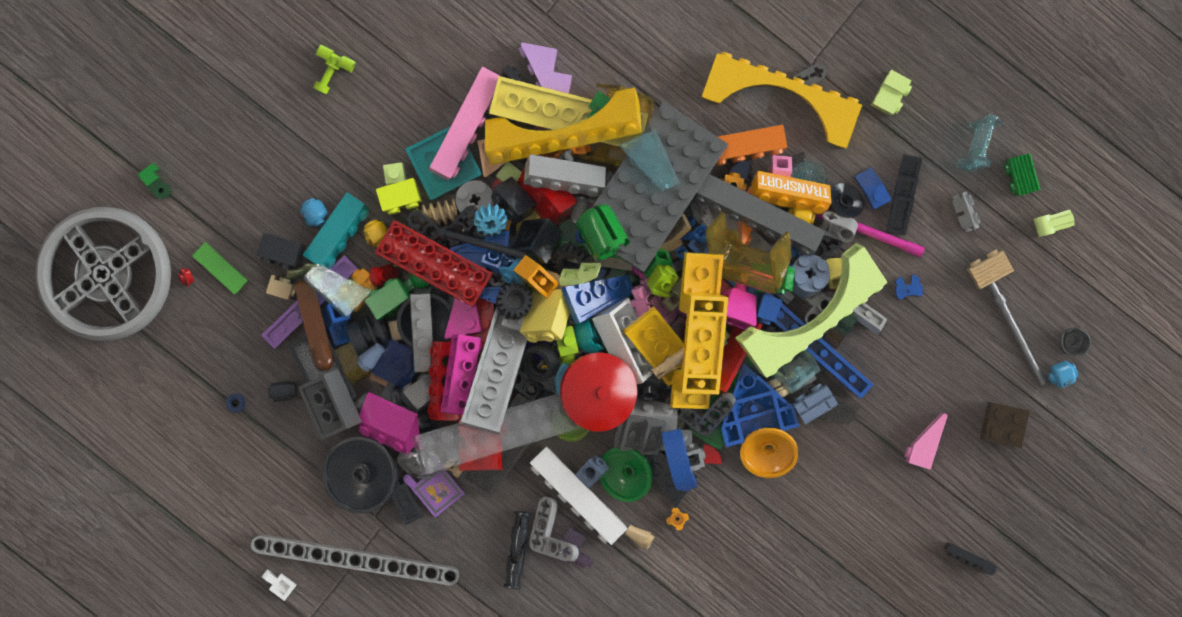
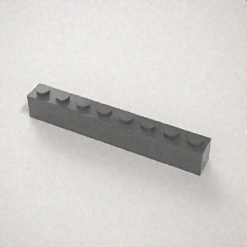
[693,174,825,256]

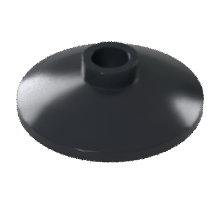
[831,183,864,218]

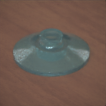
[791,162,827,184]

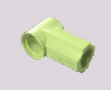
[1033,210,1075,237]

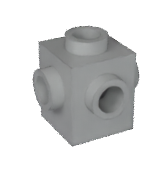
[687,442,706,471]

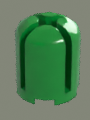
[577,204,630,261]

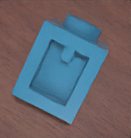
[499,258,524,285]

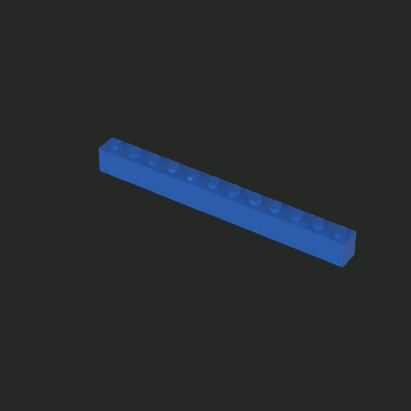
[687,239,874,399]

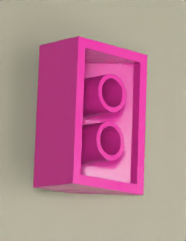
[358,392,420,455]

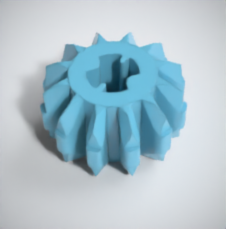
[474,203,507,237]

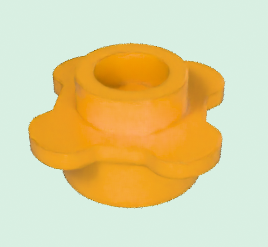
[666,508,689,530]

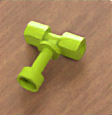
[313,45,356,95]

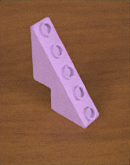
[518,42,572,94]

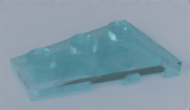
[619,130,680,192]
[303,264,373,318]

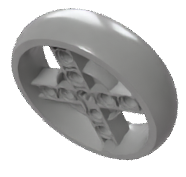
[35,206,171,341]

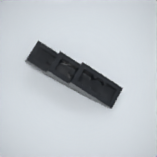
[886,154,922,236]

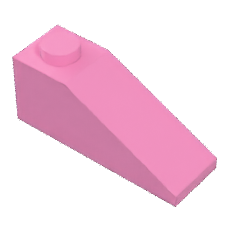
[904,413,948,470]

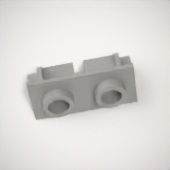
[952,191,980,232]

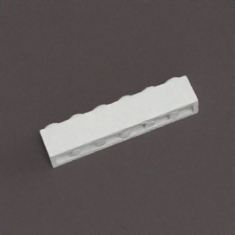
[530,446,628,545]

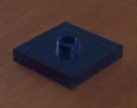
[371,338,415,388]

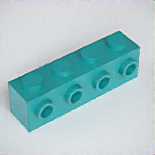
[303,192,370,271]

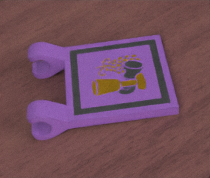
[403,454,465,517]

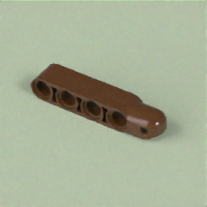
[294,278,333,371]

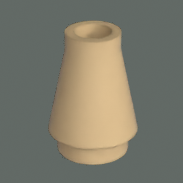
[625,525,655,550]

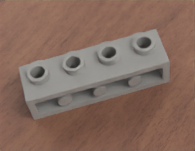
[524,154,606,197]

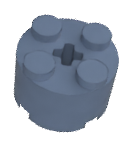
[791,255,830,298]

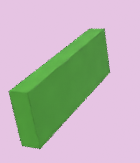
[193,242,248,295]

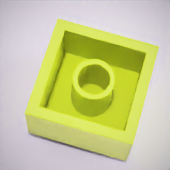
[376,178,422,215]

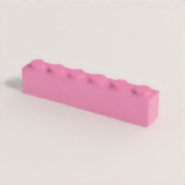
[428,66,499,181]

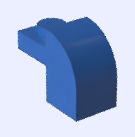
[322,301,351,348]

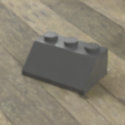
[298,369,362,440]

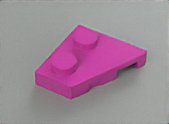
[444,298,483,340]

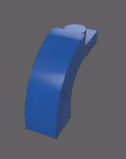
[662,428,697,491]

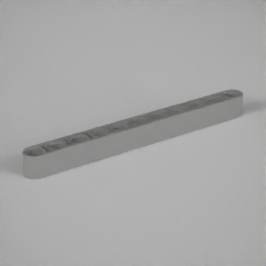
[251,534,459,585]

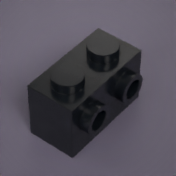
[491,177,536,225]

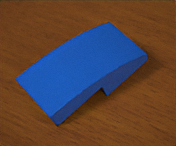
[481,249,516,275]

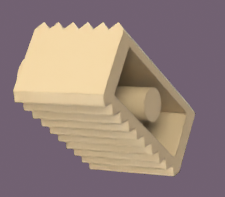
[967,249,1014,289]

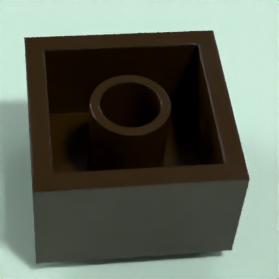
[980,402,1030,448]

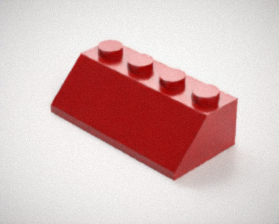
[719,322,762,394]

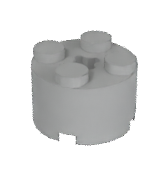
[456,180,495,219]

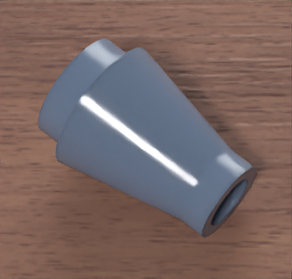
[357,343,385,372]

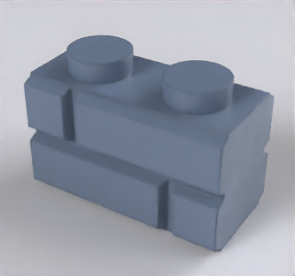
[792,384,838,425]

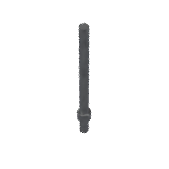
[988,282,1047,386]

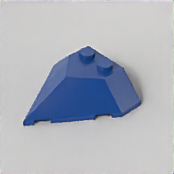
[721,363,800,447]

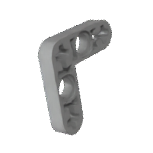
[529,497,579,562]

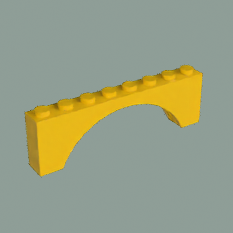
[701,52,862,149]
[485,87,642,165]

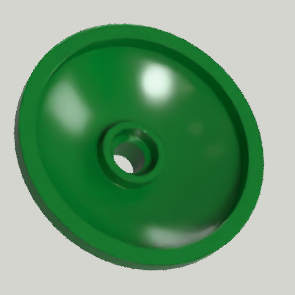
[600,447,652,502]

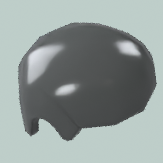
[1059,327,1091,356]

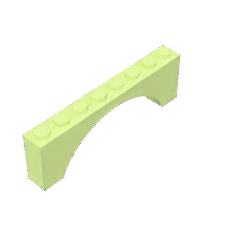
[736,243,887,378]

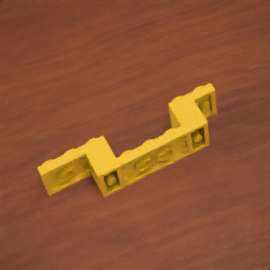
[670,252,728,409]

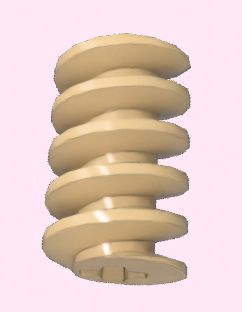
[417,198,458,229]

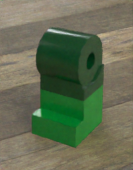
[138,163,172,199]

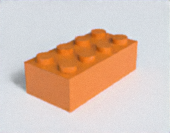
[714,125,787,167]

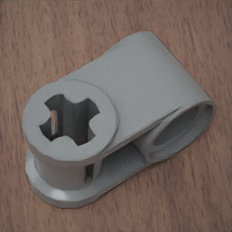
[819,211,858,243]

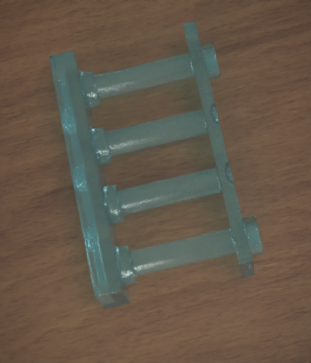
[957,114,1003,172]

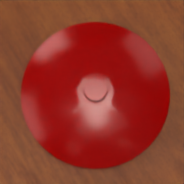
[560,352,637,432]

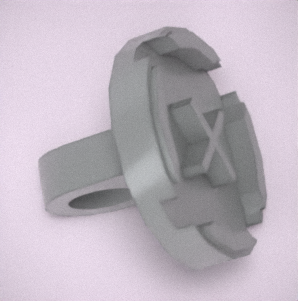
[397,442,434,479]

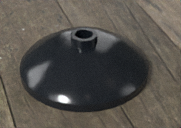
[397,292,452,347]

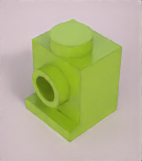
[647,265,678,298]

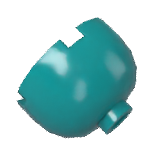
[573,315,606,353]

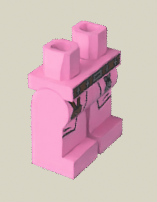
[630,277,678,325]

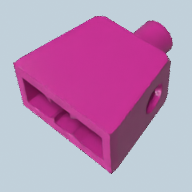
[723,281,756,330]

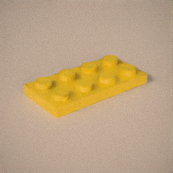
[623,306,684,386]

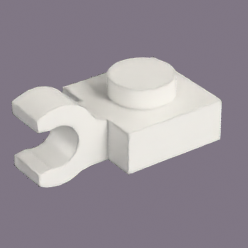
[262,569,297,601]

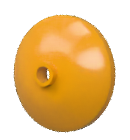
[740,428,798,478]

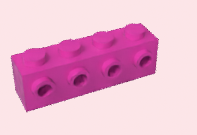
[440,334,482,415]

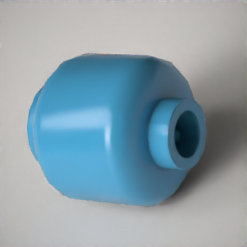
[300,198,328,228]
[1048,361,1078,388]

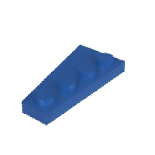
[561,275,633,324]

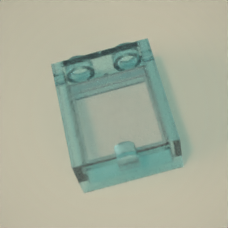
[772,350,821,394]

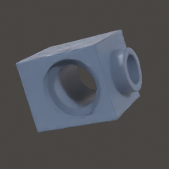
[575,455,609,489]

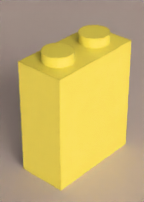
[520,289,570,343]

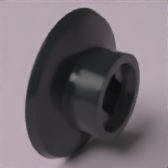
[637,379,667,401]

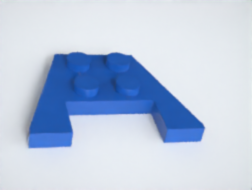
[450,231,510,304]

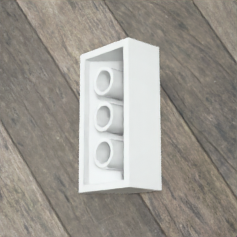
[592,297,654,384]

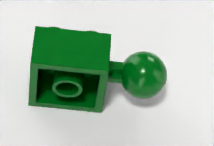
[365,274,430,321]

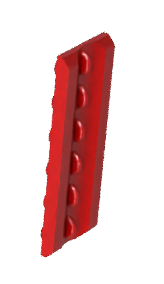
[374,220,493,307]

